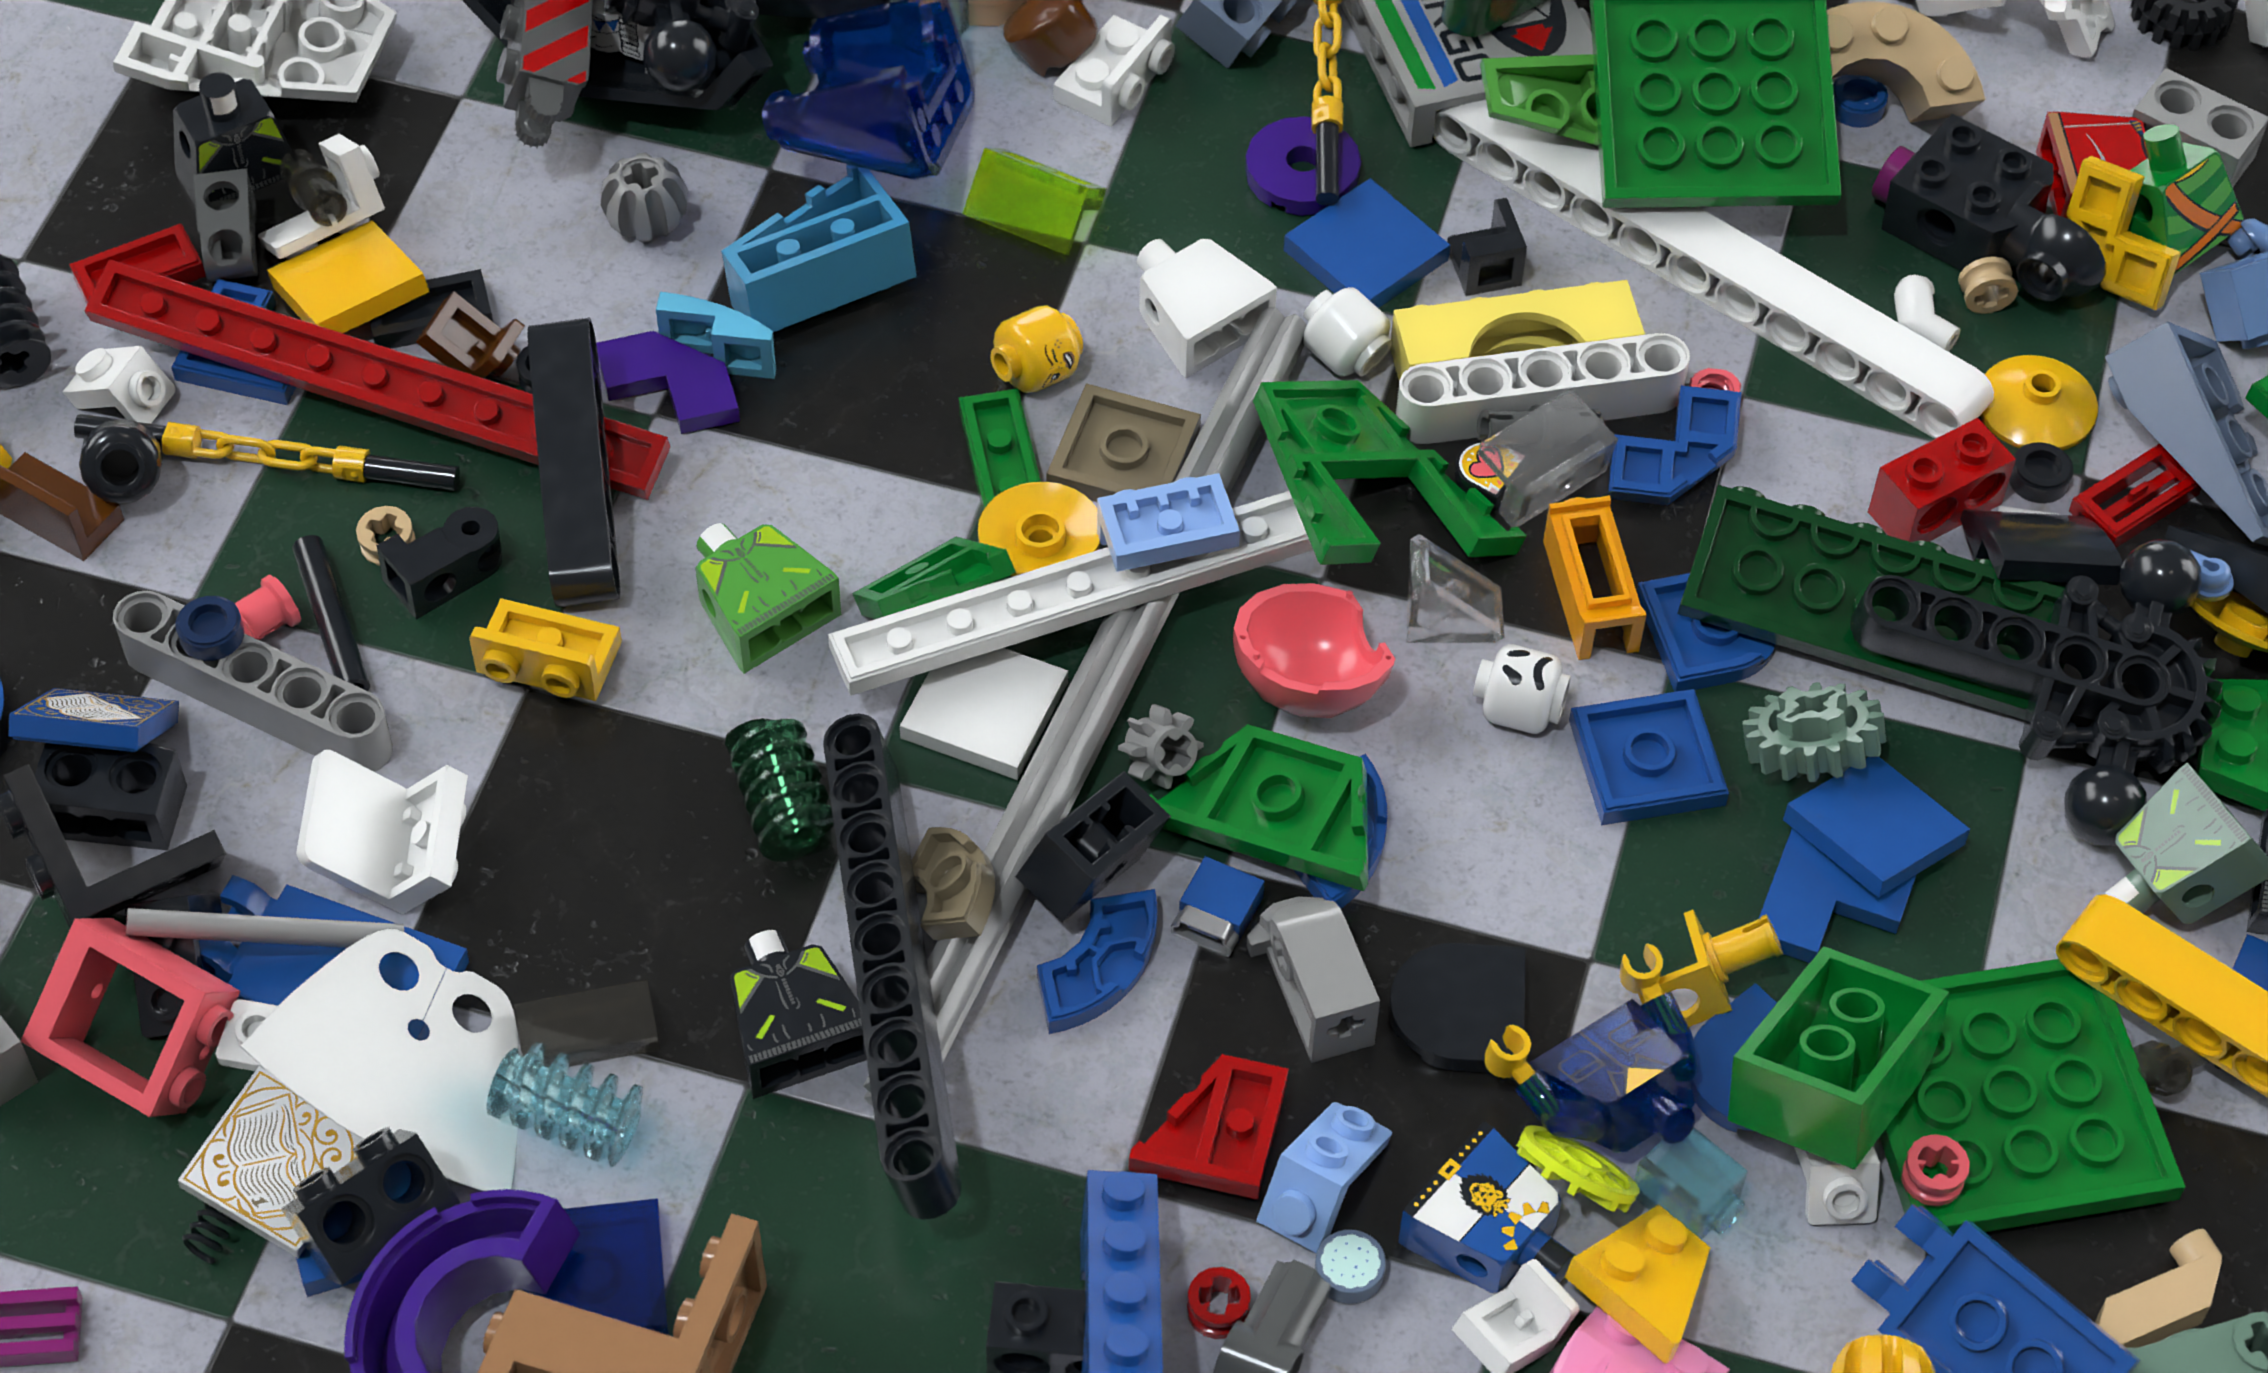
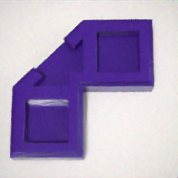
[597,331,740,434]

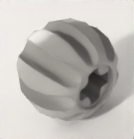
[600,153,688,242]

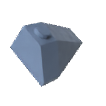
[2105,321,2268,546]

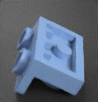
[1097,473,1240,572]

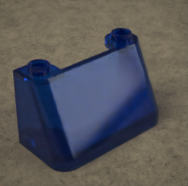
[762,0,975,181]

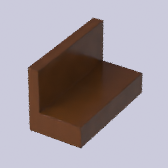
[0,452,124,561]

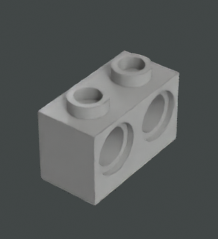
[2132,68,2268,187]

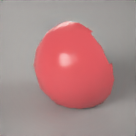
[1233,583,1395,718]

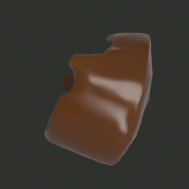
[1003,0,1098,77]

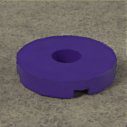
[1245,116,1361,216]

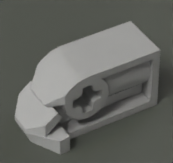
[1246,896,1380,1063]

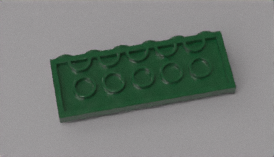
[1677,484,2066,720]

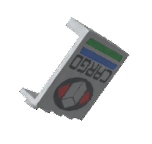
[1340,0,1593,147]

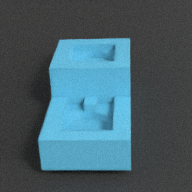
[656,292,776,379]

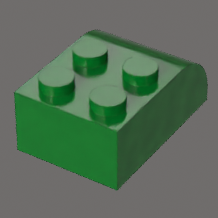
[1728,946,1949,1170]

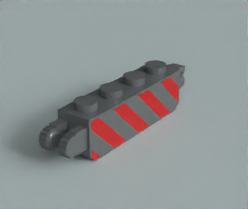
[497,0,593,148]

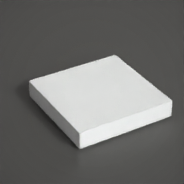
[900,648,1068,780]

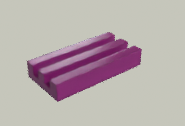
[0,1286,83,1367]

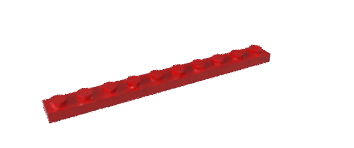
[84,259,671,500]

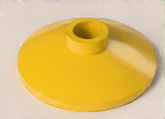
[1980,355,2098,451]
[978,482,1101,576]
[2191,591,2268,658]

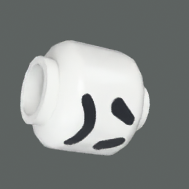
[1473,644,1571,734]

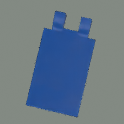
[199,875,469,1041]
[1851,1205,2141,1373]

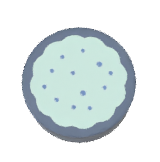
[1315,1230,1386,1304]

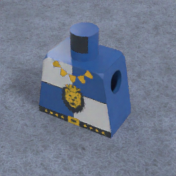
[1398,1121,1576,1293]

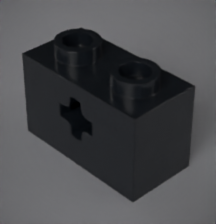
[1015,771,1171,923]

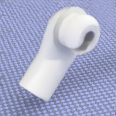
[1894,275,1961,352]

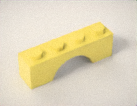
[1390,280,1645,380]

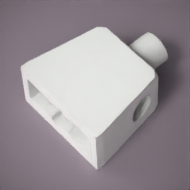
[1137,239,1277,378]

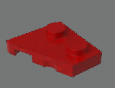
[1129,1054,1289,1200]

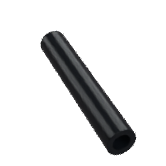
[292,535,370,691]

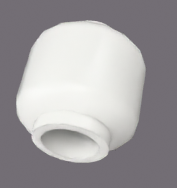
[1303,287,1393,376]

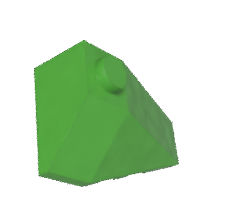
[1480,54,1599,146]

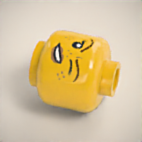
[991,305,1083,393]

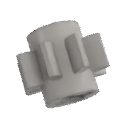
[1118,704,1204,789]

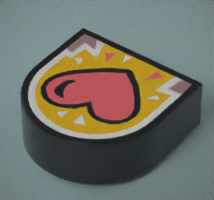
[1454,440,1529,511]

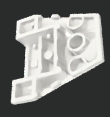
[113,0,397,102]

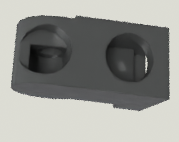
[193,169,258,282]

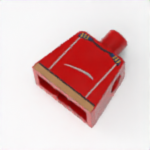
[2036,111,2148,219]

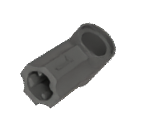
[1213,1260,1331,1373]

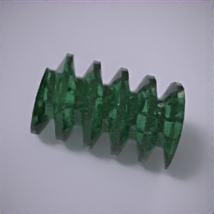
[724,718,834,862]

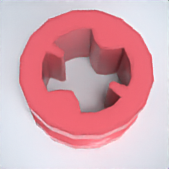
[1901,1134,1970,1206]

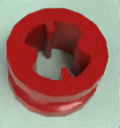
[1187,1267,1251,1339]

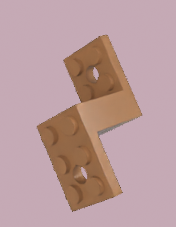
[477,1213,767,1373]

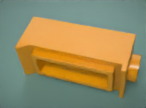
[1543,496,1647,660]

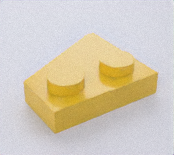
[1565,1204,1711,1364]

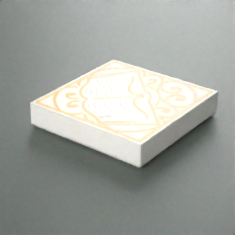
[178,1066,363,1258]

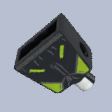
[173,72,301,207]
[730,930,867,1099]

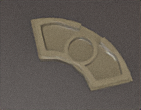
[912,827,995,940]

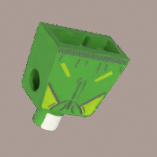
[695,523,842,674]

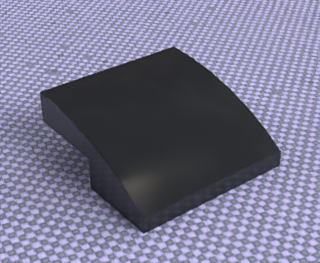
[1960,510,2123,585]

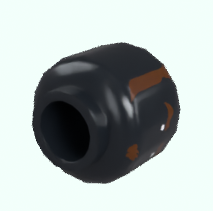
[79,419,163,504]

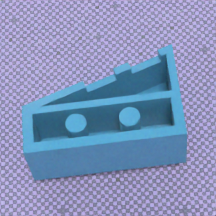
[721,157,917,332]

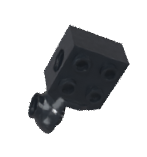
[1881,114,2106,301]

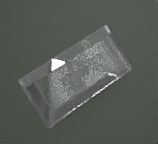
[1406,534,1505,643]

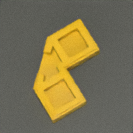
[2067,156,2181,310]

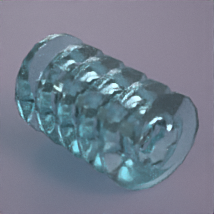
[486,1041,644,1168]

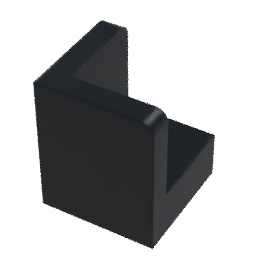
[1447,197,1527,296]

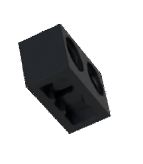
[35,743,187,851]
[281,1127,461,1285]
[986,1281,1086,1373]

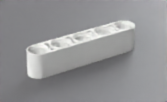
[1396,333,1690,444]

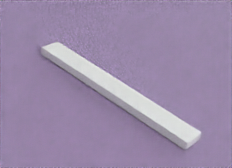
[828,491,1313,696]

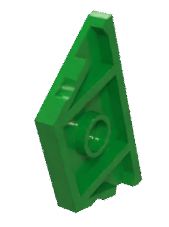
[1150,724,1368,892]

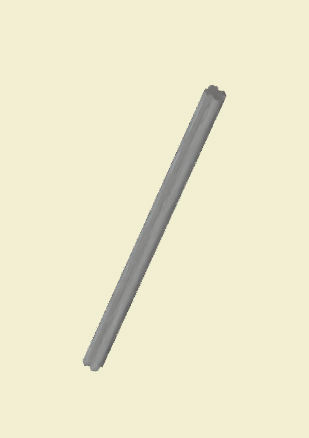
[863,307,1306,1107]

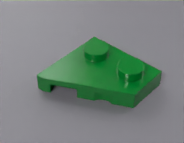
[852,536,1016,619]

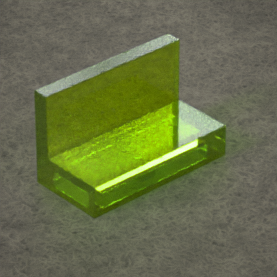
[962,148,1107,255]

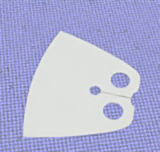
[240,929,519,1191]

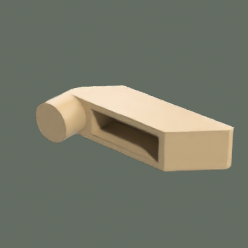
[2096,1229,2222,1348]

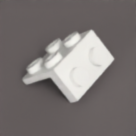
[296,749,468,914]

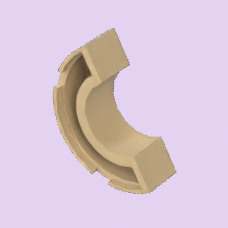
[1827,1,1986,123]

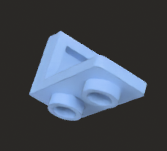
[1256,1102,1392,1253]

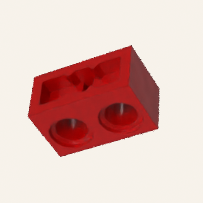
[1868,417,2016,542]

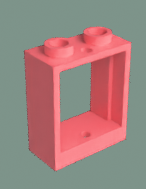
[21,918,240,1117]

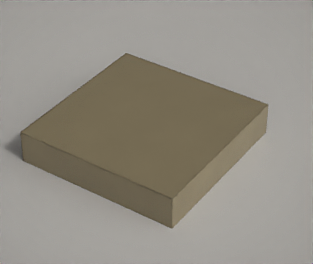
[1046,383,1201,502]

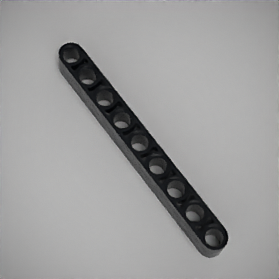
[823,713,962,1220]

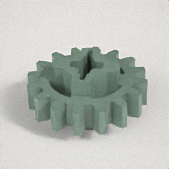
[1743,682,1886,782]

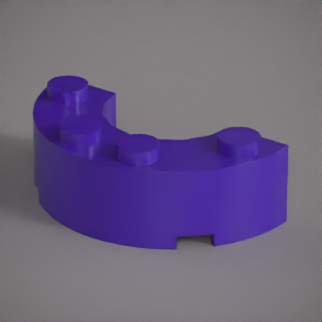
[344,1189,581,1373]

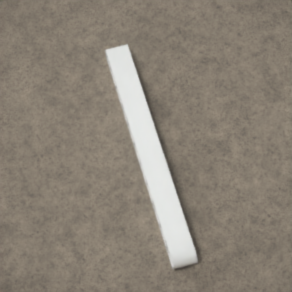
[1433,99,1994,439]

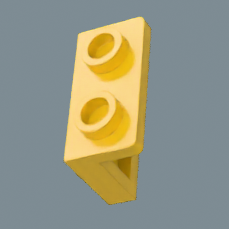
[469,598,622,701]

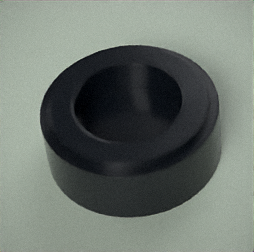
[2009,442,2074,503]

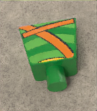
[2128,124,2244,275]

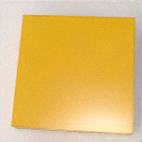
[267,220,429,333]

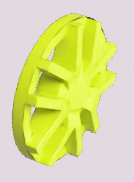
[1516,1125,1640,1213]

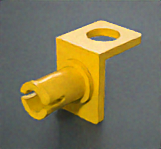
[1638,909,1783,1036]

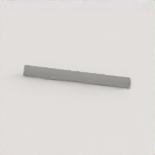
[126,908,404,948]

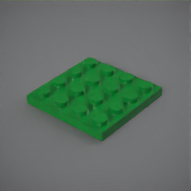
[1590,0,1842,208]
[1879,959,2185,1234]

